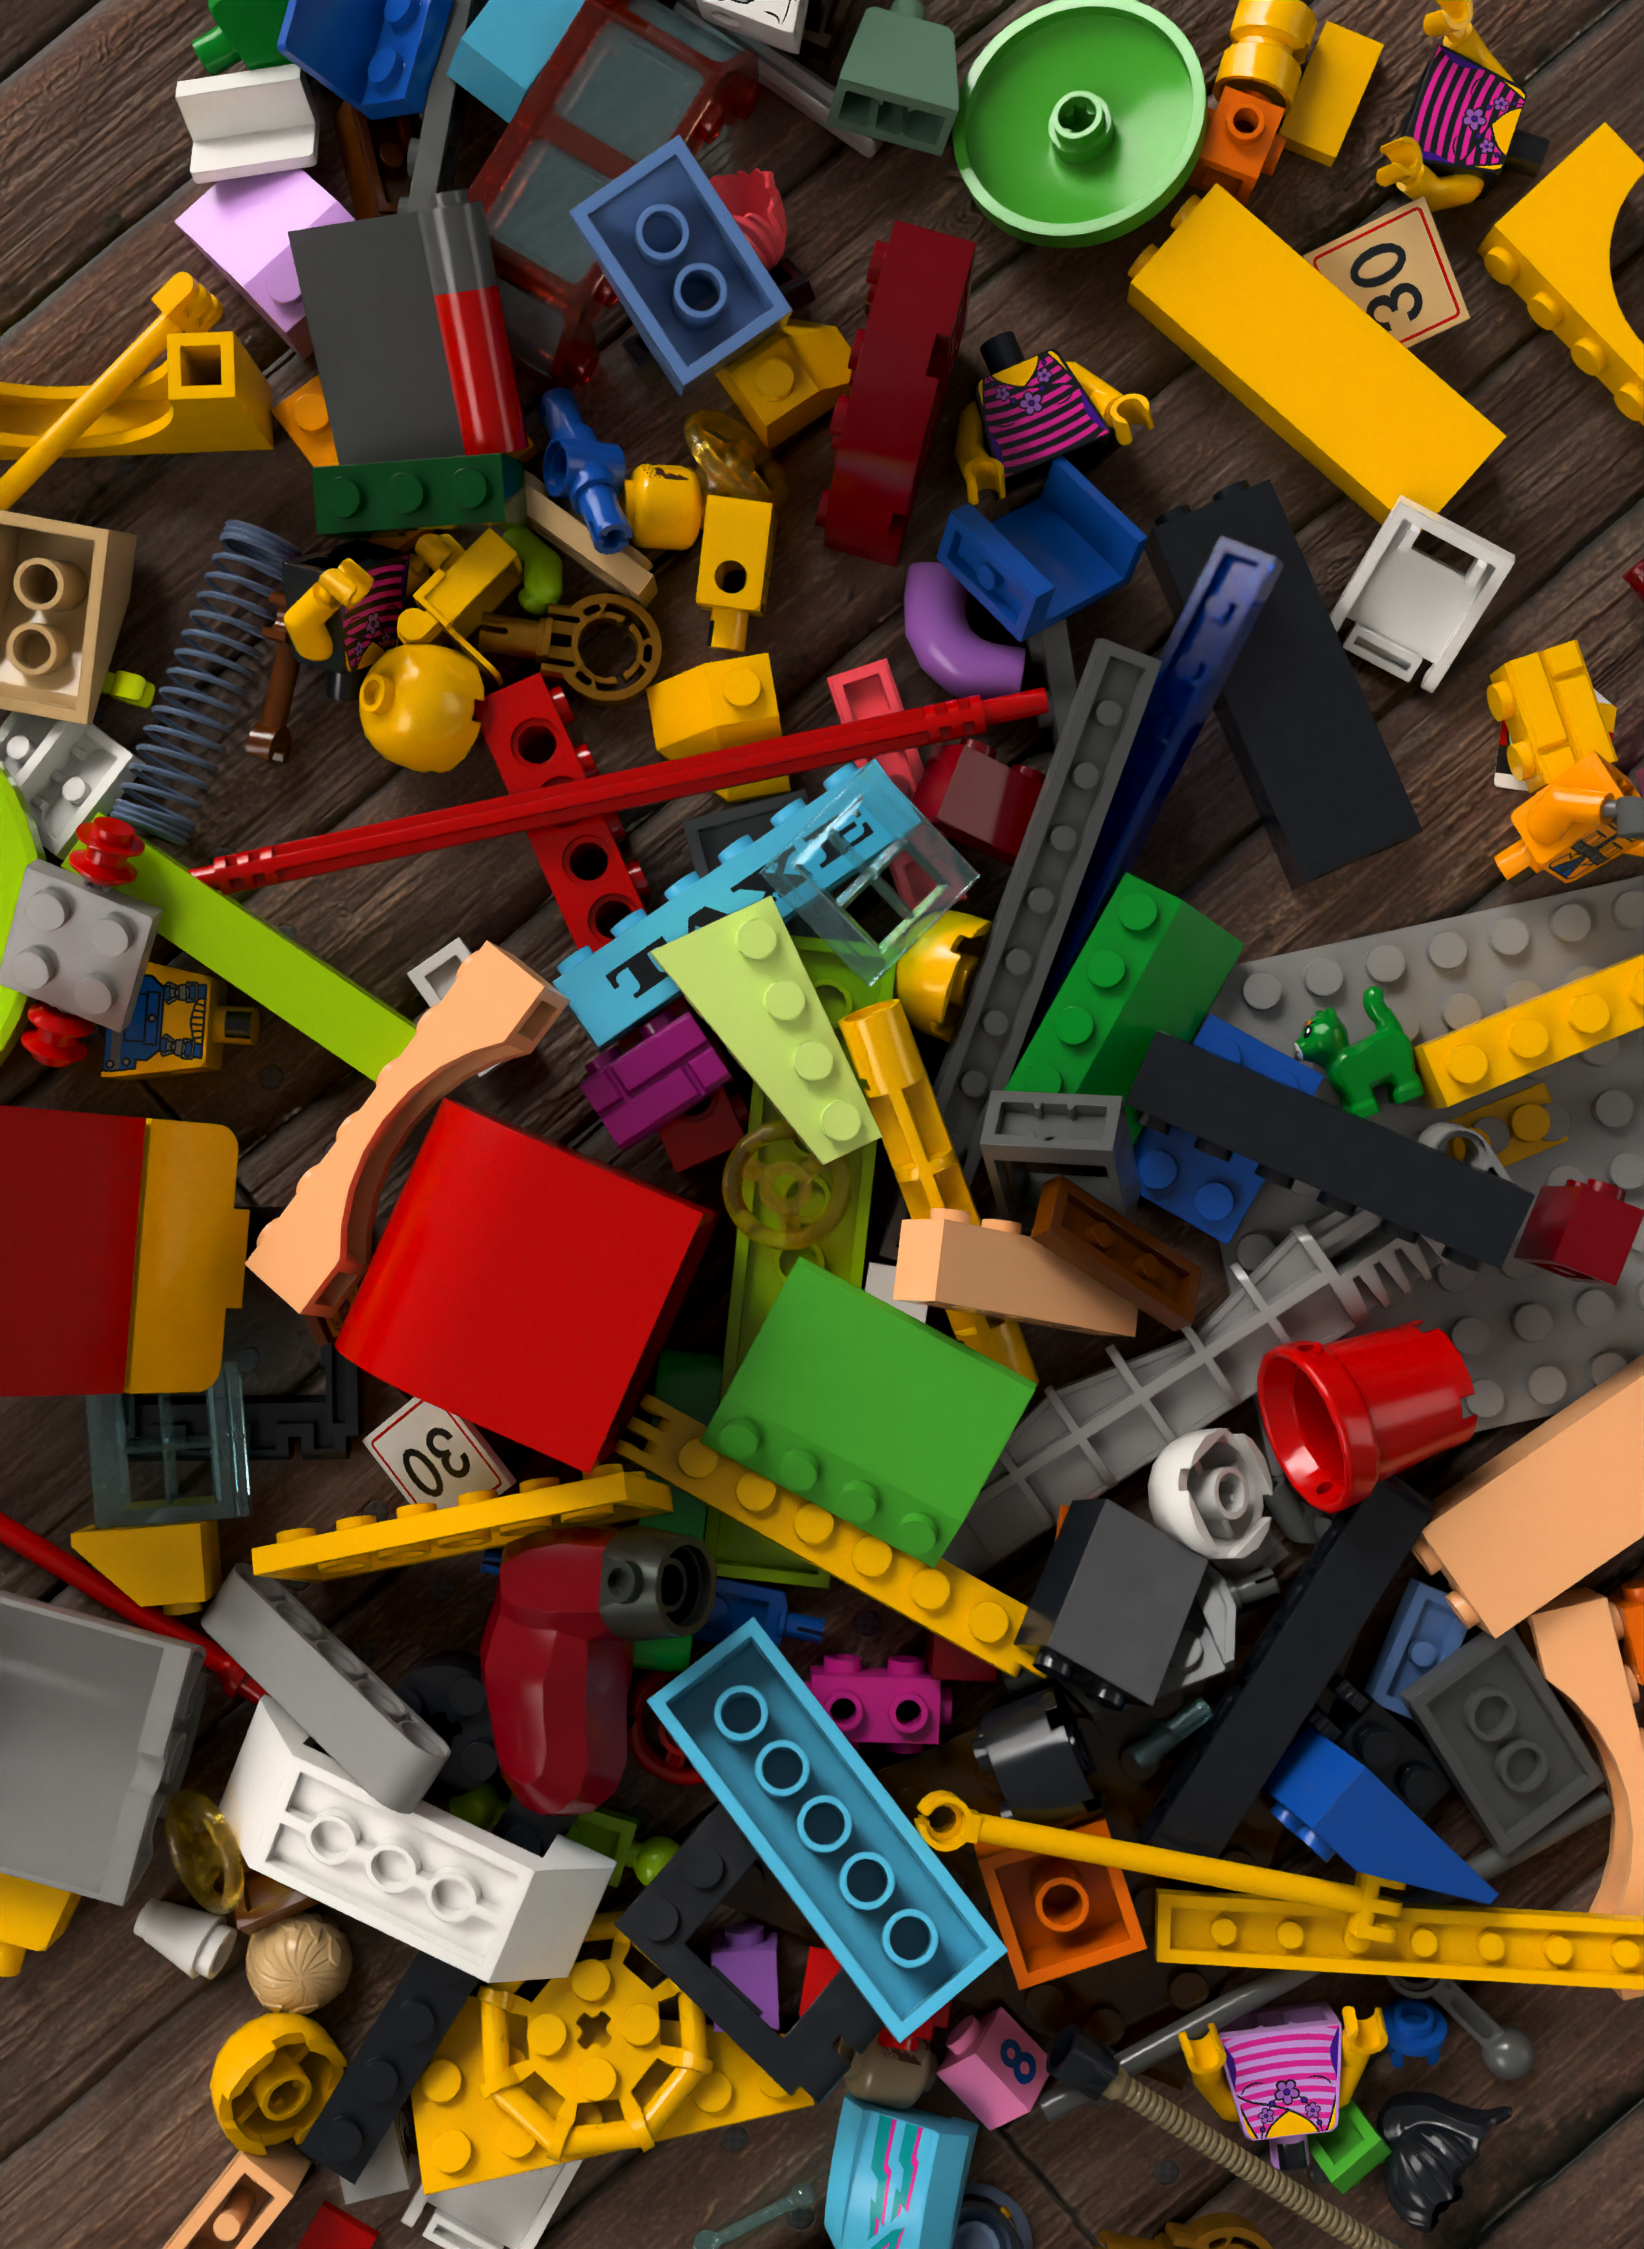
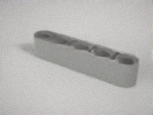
[200,1563,451,1814]

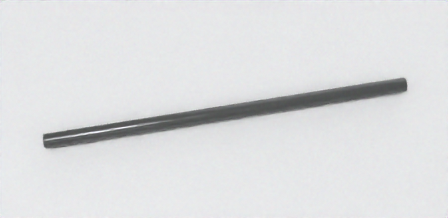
[1037,1788,1614,2123]

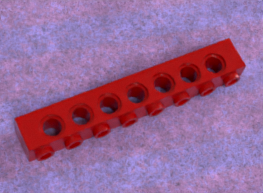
[474,672,750,1174]

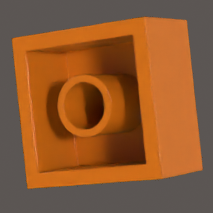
[974,1812,1147,1990]

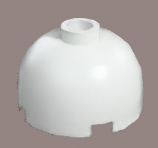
[1148,1428,1273,1559]

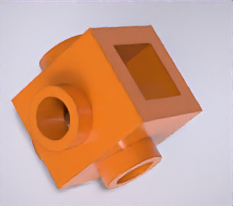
[1188,86,1287,207]

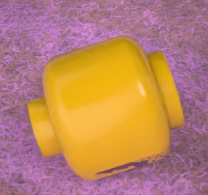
[618,464,712,551]

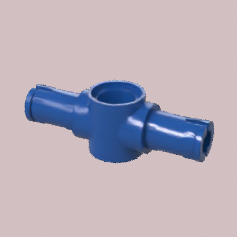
[537,388,633,555]

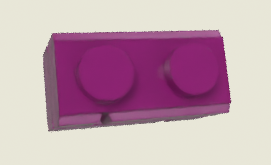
[578,1009,734,1151]

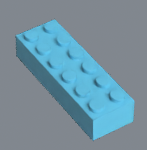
[647,1617,1008,2043]

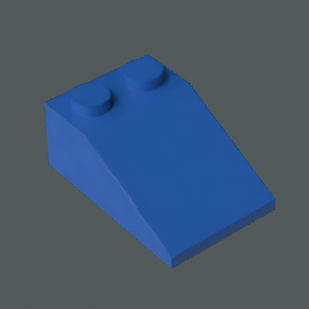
[1262,1725,1499,1904]

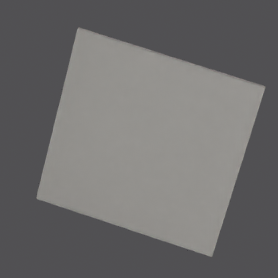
[1192,875,1644,1477]

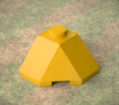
[715,318,852,451]
[646,653,791,803]

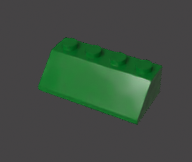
[1004,872,1245,1148]

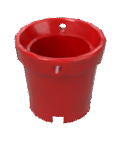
[1257,1319,1477,1514]

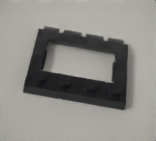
[103,1206,364,1462]
[614,1803,979,2105]

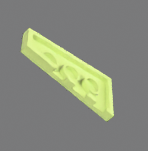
[648,896,883,1165]

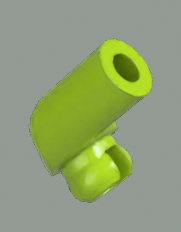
[502,528,563,616]

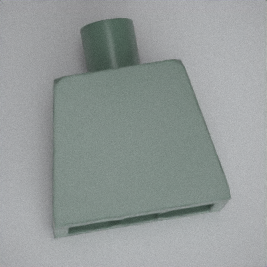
[826,0,959,157]

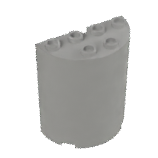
[0,1590,208,1906]

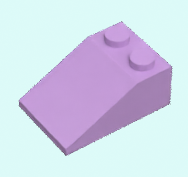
[174,168,356,361]

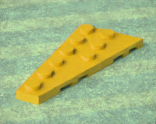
[411,1996,814,2196]

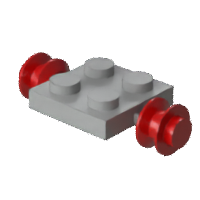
[0,817,163,1067]

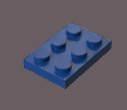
[1133,1014,1325,1245]

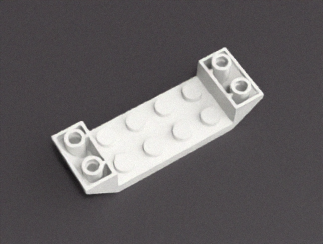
[218,1694,617,1983]

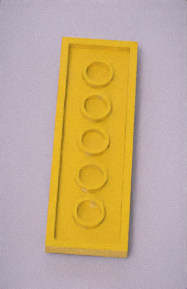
[251,1464,674,1584]

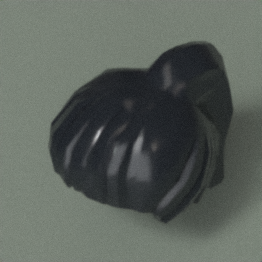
[1376,2091,1513,2233]

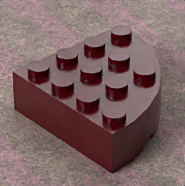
[815,220,976,568]

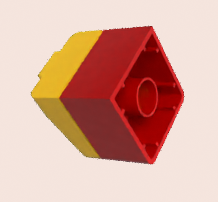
[0,1105,250,1397]

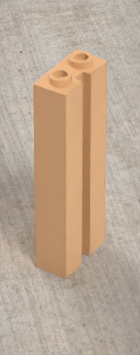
[1411,1354,1644,1639]

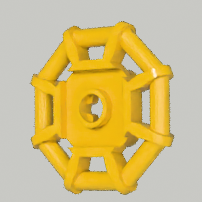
[476,1905,714,2162]

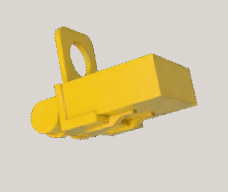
[397,527,524,687]

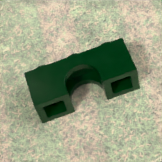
[311,453,528,541]

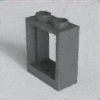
[979,1090,1141,1235]

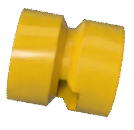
[1212,0,1317,117]

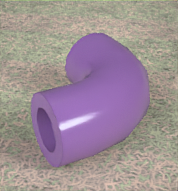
[904,562,1025,700]

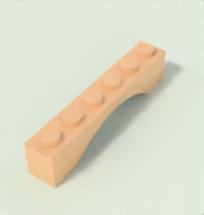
[245,940,571,1318]
[1517,1587,1644,2001]

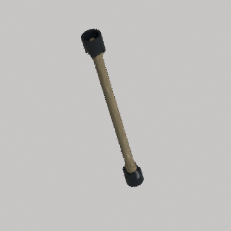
[1046,2024,1402,2249]

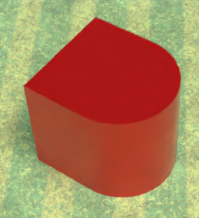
[334,1096,721,1474]

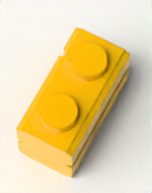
[1487,640,1618,794]

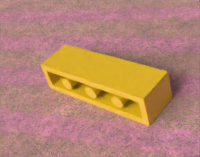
[1413,953,1644,1110]

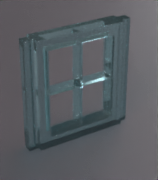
[759,761,980,987]
[85,1361,252,1528]

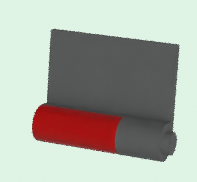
[287,189,529,465]

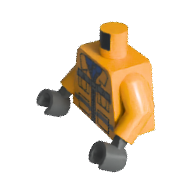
[1494,750,1644,888]

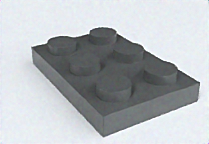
[1398,1627,1606,1857]

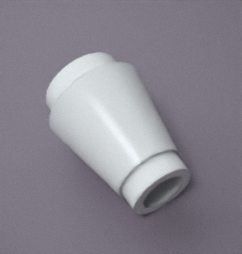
[134,1897,237,1979]

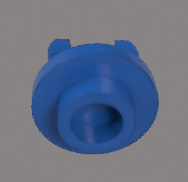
[1382,1998,1447,2068]

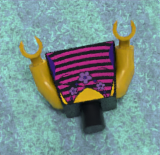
[1376,0,1550,212]
[954,331,1154,505]
[282,534,466,701]

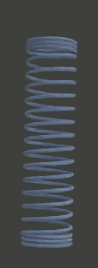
[109,519,303,846]

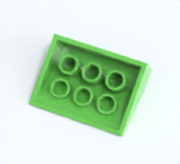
[700,1256,1037,1568]

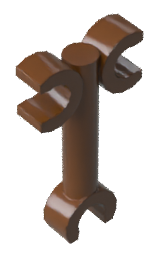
[245,591,301,763]

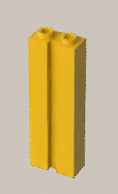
[1127,183,1506,534]

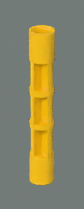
[838,999,1039,1385]

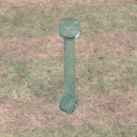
[693,2181,816,2249]

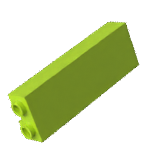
[61,812,417,1083]

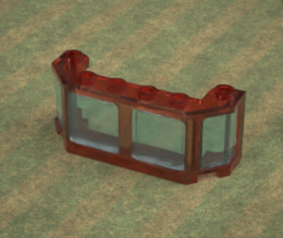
[467,0,763,392]

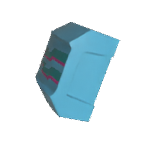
[824,2093,979,2249]

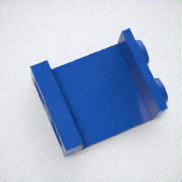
[936,456,1148,643]

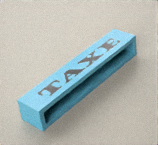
[552,758,921,1054]

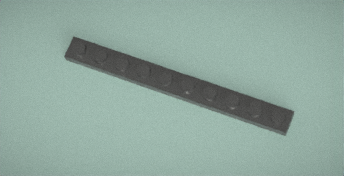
[875,638,1162,1260]

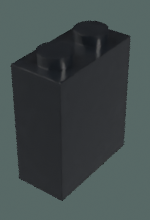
[1013,1498,1209,1712]

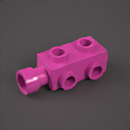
[803,1653,952,1754]

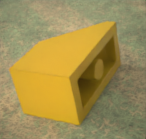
[71,1515,222,1615]

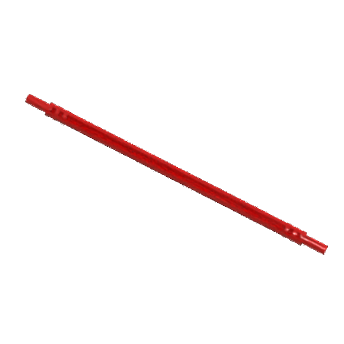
[187,687,1049,896]

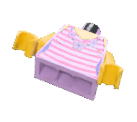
[1178,2000,1388,2171]

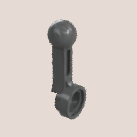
[1385,1975,1535,2080]

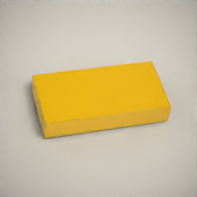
[1278,21,1384,168]

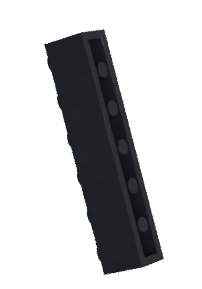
[1124,1029,1535,1272]

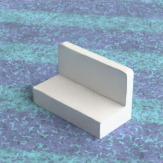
[175,64,320,184]

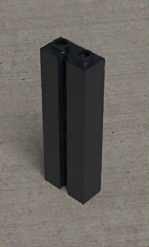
[1144,479,1423,890]

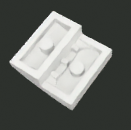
[0,711,146,860]

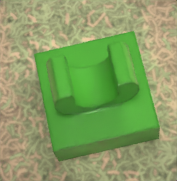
[1307,2098,1393,2194]

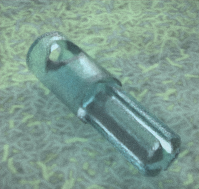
[1128,1698,1213,1771]

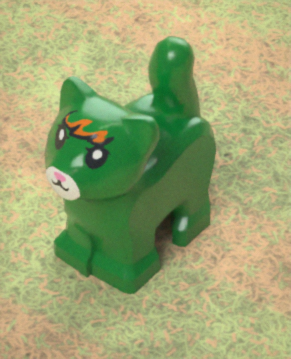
[1294,986,1425,1118]

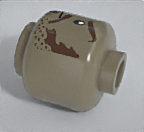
[838,2034,938,2110]

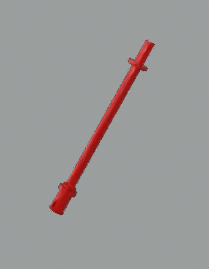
[0,1512,271,1706]

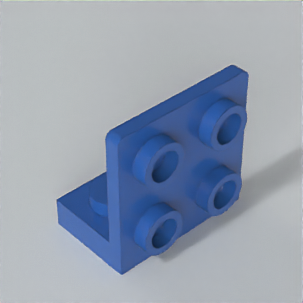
[277,0,453,120]

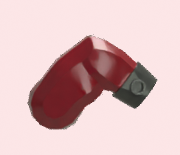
[480,1525,717,1817]

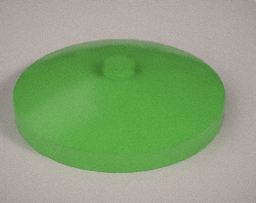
[952,0,1208,248]

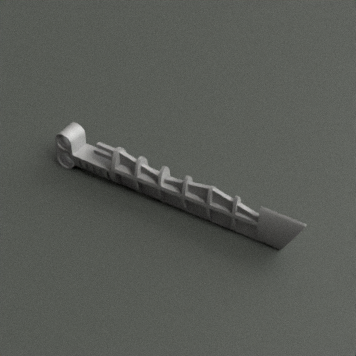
[941,1122,1526,1577]

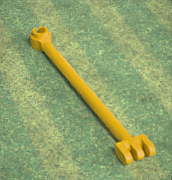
[0,272,224,511]
[914,1790,1406,1944]

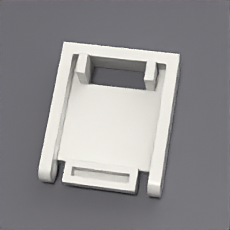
[1329,495,1515,693]
[400,2160,582,2249]

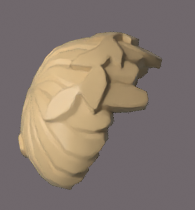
[246,1911,353,2015]

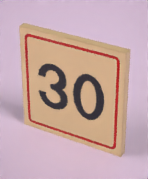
[1303,196,1471,349]

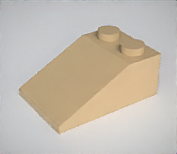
[0,510,137,725]

